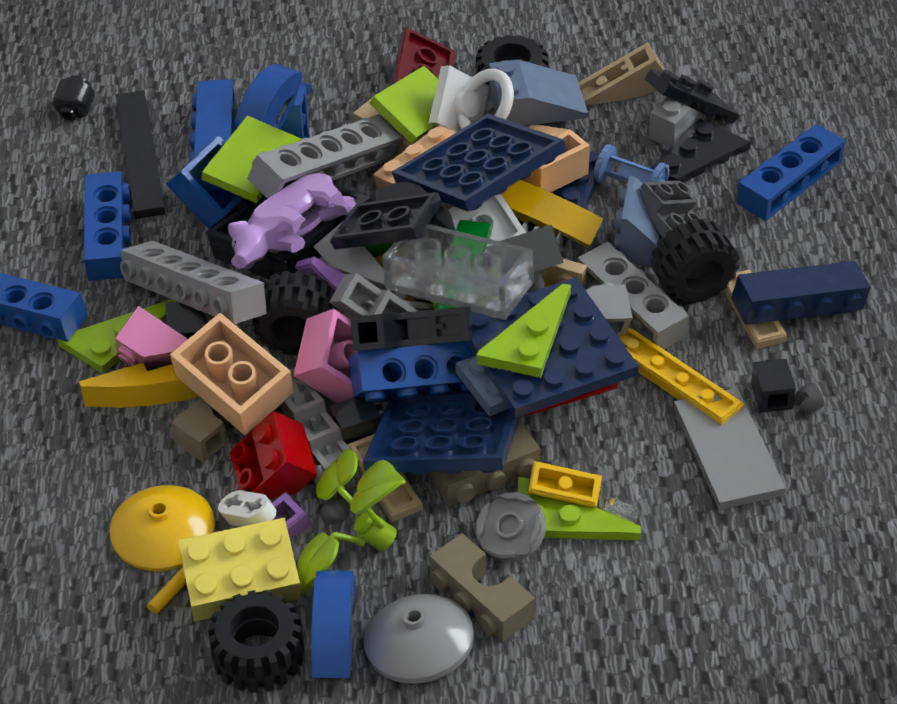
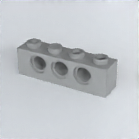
[577,242,689,349]

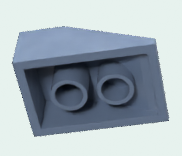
[489,60,588,126]

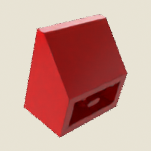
[229,411,317,499]

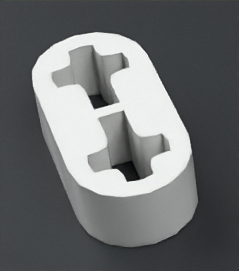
[218,490,277,527]

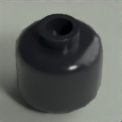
[52,75,95,121]

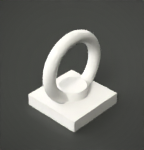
[428,65,514,132]
[448,194,526,262]

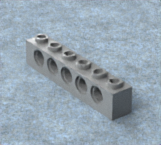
[247,114,404,199]
[120,241,267,324]

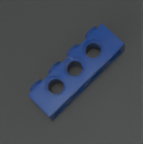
[737,124,845,221]
[84,171,131,281]
[0,273,88,342]
[348,341,475,402]

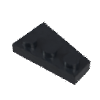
[644,69,739,124]
[651,119,751,183]

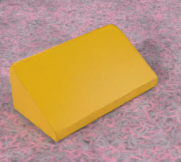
[528,461,602,508]

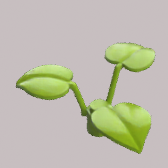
[296,448,406,595]

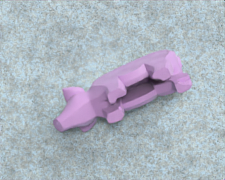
[228,173,357,270]

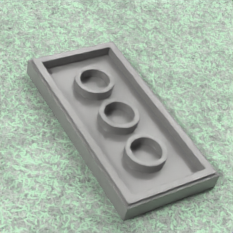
[674,388,786,510]

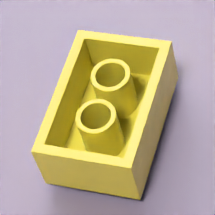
[178,517,301,622]

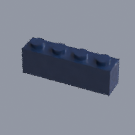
[731,261,871,325]

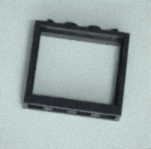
[206,184,372,280]

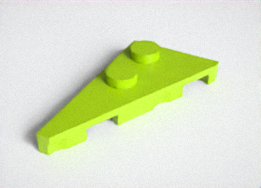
[477,283,571,378]
[57,299,176,374]
[518,477,641,540]

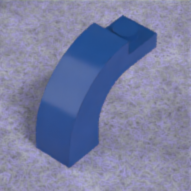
[232,64,312,131]
[311,570,356,678]

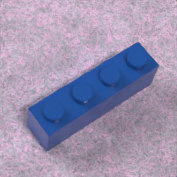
[189,79,235,161]

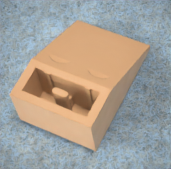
[523,124,590,192]

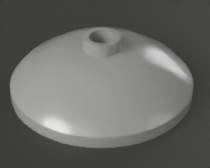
[364,594,474,684]

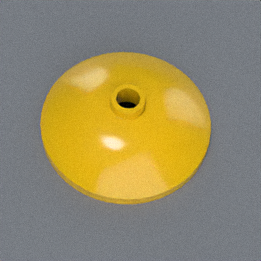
[109,485,215,571]

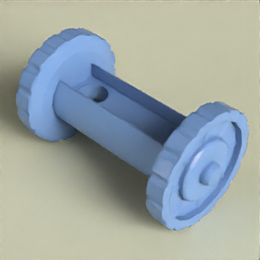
[594,144,670,184]

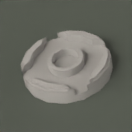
[475,492,546,562]

